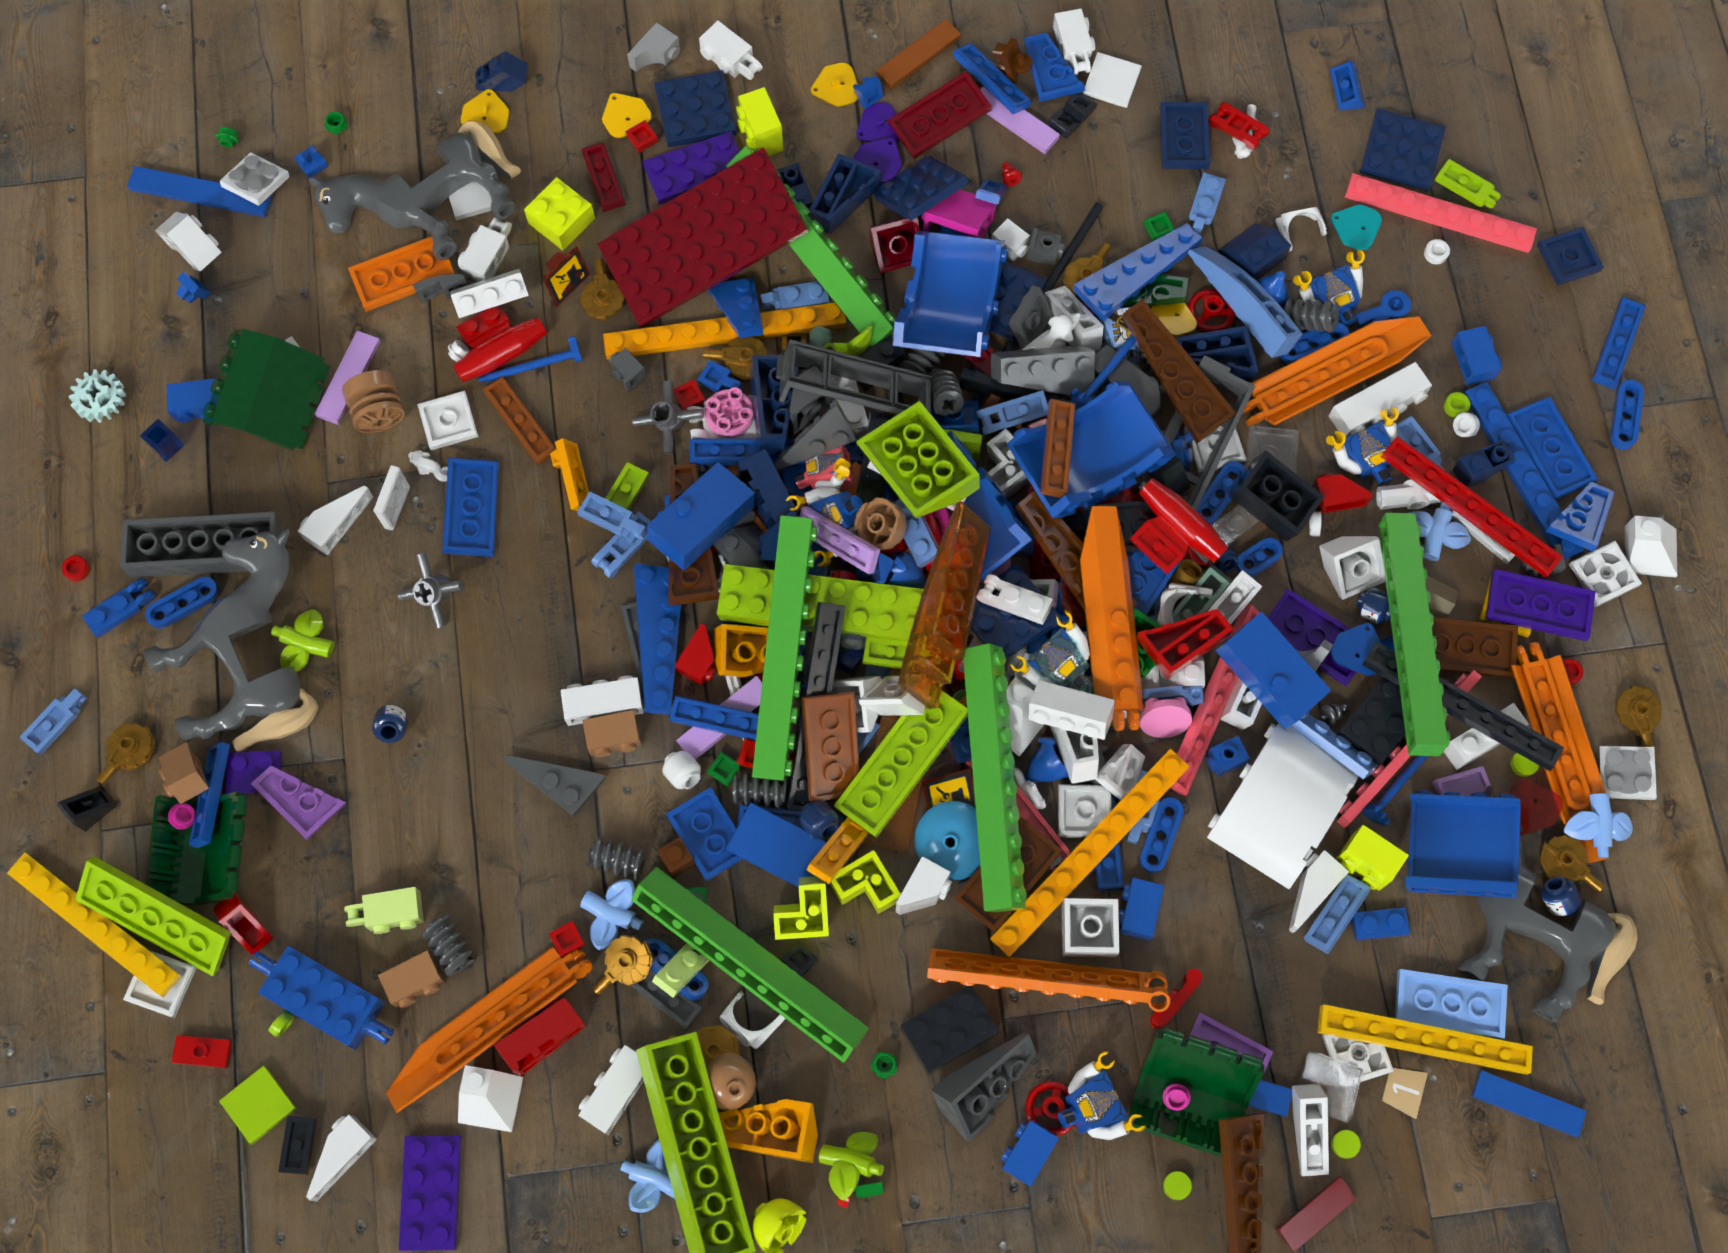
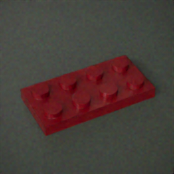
[888,71,992,159]

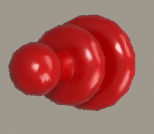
[1002,162,1022,187]

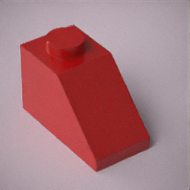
[1312,473,1372,514]
[675,623,717,687]
[212,893,274,956]

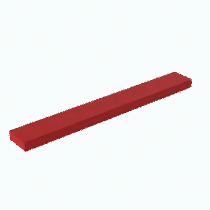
[1381,436,1563,578]

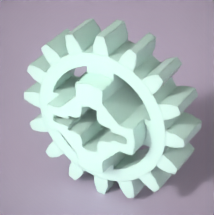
[69,369,126,423]

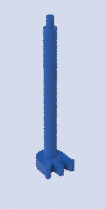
[1071,334,1136,409]
[478,336,583,382]
[1362,756,1428,827]

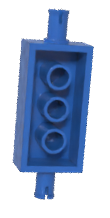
[249,946,394,1050]

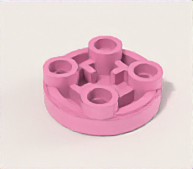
[705,387,754,437]
[1139,697,1192,738]

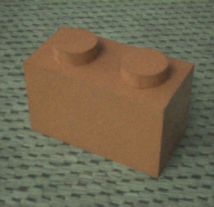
[582,710,641,758]
[158,742,209,804]
[378,951,445,1008]

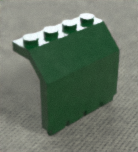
[203,329,331,450]
[145,792,248,905]
[1127,1027,1265,1157]

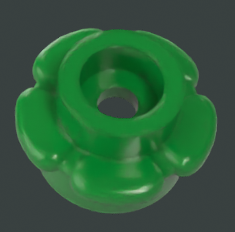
[324,112,348,135]
[215,127,239,147]
[871,1051,898,1079]

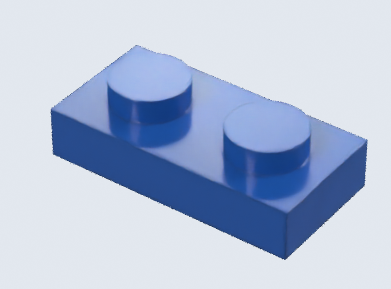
[1352,908,1410,941]

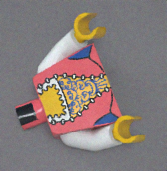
[795,445,855,491]

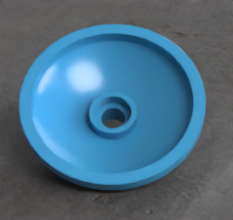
[915,801,980,880]

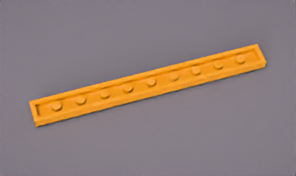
[603,303,846,360]
[990,749,1190,958]

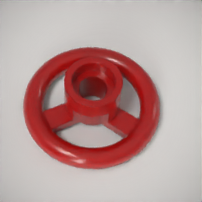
[1188,289,1235,332]
[1025,1081,1075,1136]

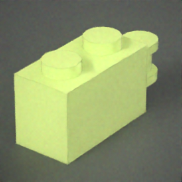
[344,887,424,934]

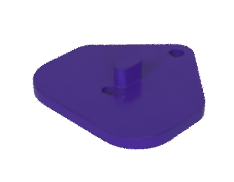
[856,102,900,145]
[853,138,902,183]

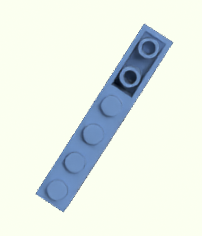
[1187,246,1303,358]

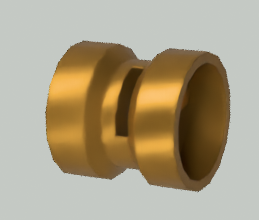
[1168,559,1203,586]

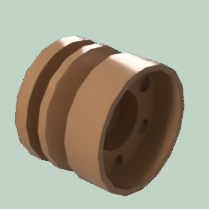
[342,370,405,433]

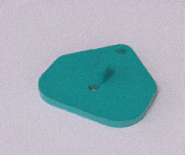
[1331,204,1382,251]

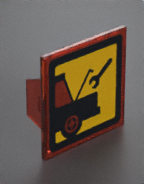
[543,246,590,307]
[922,768,976,810]

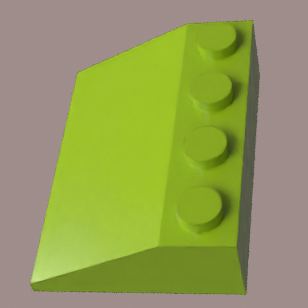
[857,401,980,518]

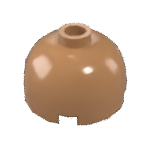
[854,498,907,550]
[706,1052,756,1110]

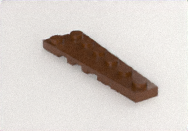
[1122,299,1236,444]
[668,462,719,606]
[1015,490,1138,611]
[1219,1113,1264,1253]

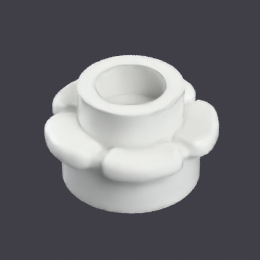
[448,340,470,362]

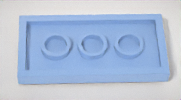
[1394,969,1508,1040]

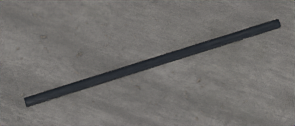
[971,203,1103,405]

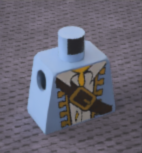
[1098,307,1140,363]

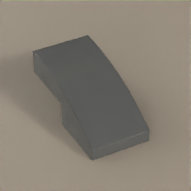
[413,274,467,303]

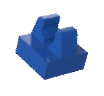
[853,76,884,109]
[294,145,328,178]
[176,272,211,303]

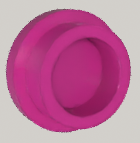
[168,803,195,829]
[1163,1083,1190,1111]

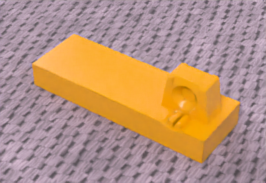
[550,438,589,511]
[807,817,869,884]

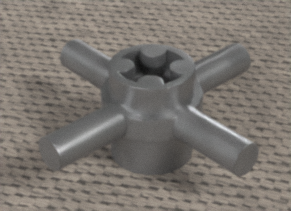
[632,381,704,454]
[397,552,465,628]

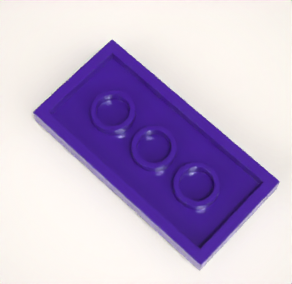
[643,131,740,205]
[1485,569,1596,641]
[1268,588,1359,686]
[399,1136,462,1251]

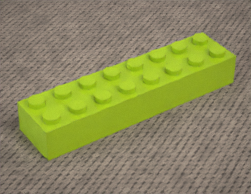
[717,564,930,646]
[636,1032,756,1253]

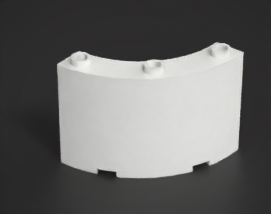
[1207,723,1359,889]

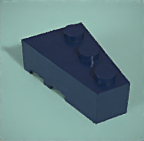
[808,153,882,234]
[1175,326,1258,382]

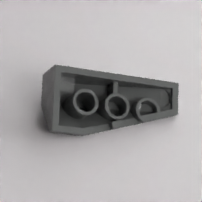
[713,525,775,570]
[931,1032,1037,1142]

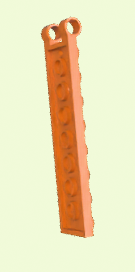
[927,948,1170,1012]

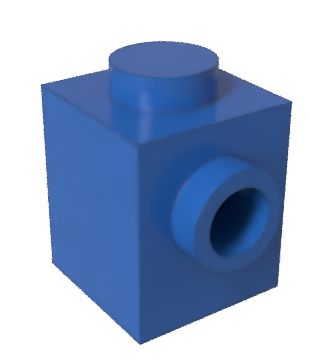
[1206,736,1250,777]

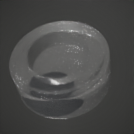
[840,634,866,649]

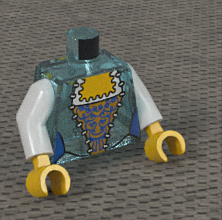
[1009,610,1091,691]

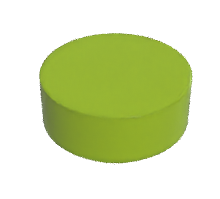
[1444,392,1470,418]
[1511,753,1539,777]
[268,1010,294,1037]
[1331,1130,1361,1159]
[1163,1171,1192,1200]

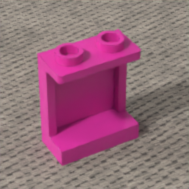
[922,189,996,238]

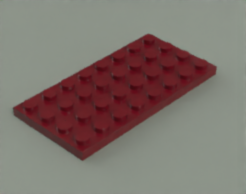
[597,147,809,328]

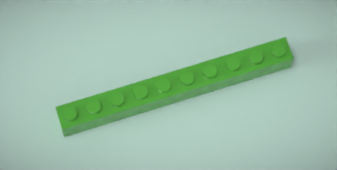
[726,146,897,347]
[1378,513,1450,756]
[752,516,818,781]
[962,643,1027,912]
[631,867,869,1063]

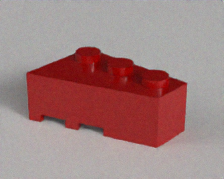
[1137,609,1234,680]
[494,997,586,1077]

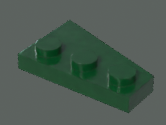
[1120,274,1188,309]

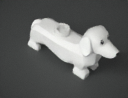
[1022,313,1080,350]

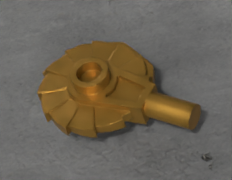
[1064,242,1111,296]
[580,258,625,321]
[703,336,767,381]
[1615,685,1661,752]
[96,723,156,785]
[1539,835,1604,892]
[593,935,654,995]
[668,1025,740,1066]

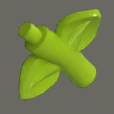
[823,326,873,357]
[271,609,335,672]
[819,1132,884,1201]

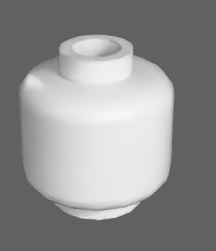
[662,751,701,789]

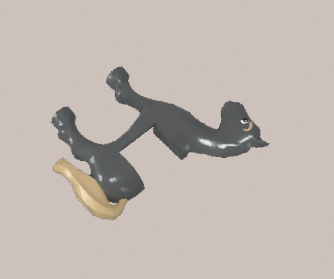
[309,121,521,261]
[144,528,318,753]
[1459,786,1638,1022]

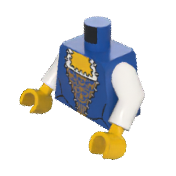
[1293,250,1365,326]
[1326,406,1399,485]
[786,487,863,567]
[1058,1051,1146,1140]

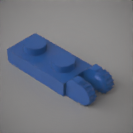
[82,578,156,638]

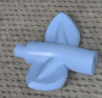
[1410,502,1471,561]
[1563,794,1633,858]
[580,879,644,950]
[620,1139,675,1213]

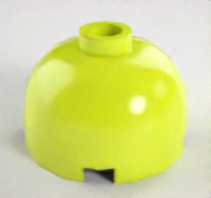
[752,1198,806,1253]

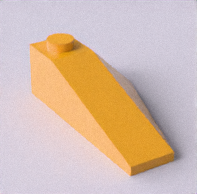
[713,624,768,677]
[718,1099,818,1163]

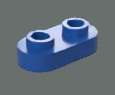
[1236,538,1283,577]

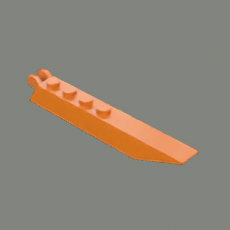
[1242,316,1432,427]
[1080,506,1144,731]
[1511,642,1609,864]
[386,947,593,1113]

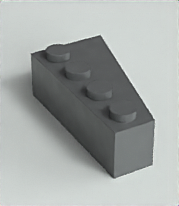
[991,345,1095,399]

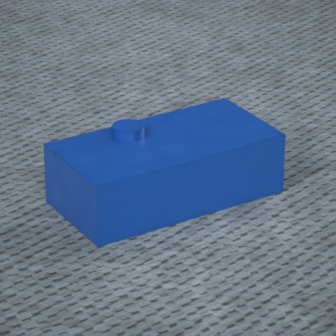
[647,462,755,571]
[1215,611,1331,729]

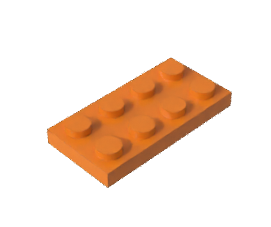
[348,236,455,312]

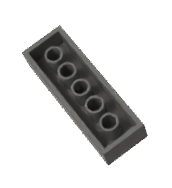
[120,512,283,578]

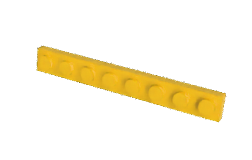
[7,853,182,998]
[1317,1004,1533,1075]

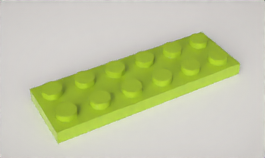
[834,682,968,838]
[75,856,232,976]

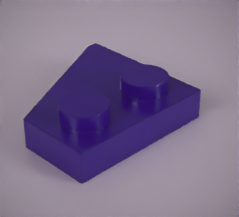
[226,750,282,794]

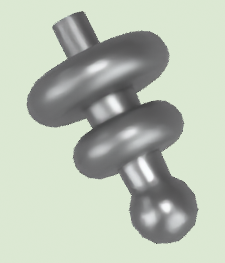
[1319,704,1349,726]

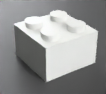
[1062,898,1119,958]

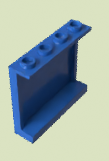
[1405,790,1521,899]

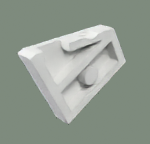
[1095,744,1145,801]

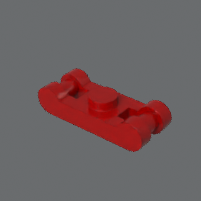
[1208,102,1270,150]
[1149,969,1203,1029]

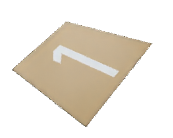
[1382,1068,1428,1119]

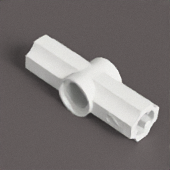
[1376,479,1442,510]

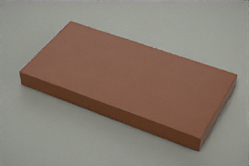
[802,691,860,802]

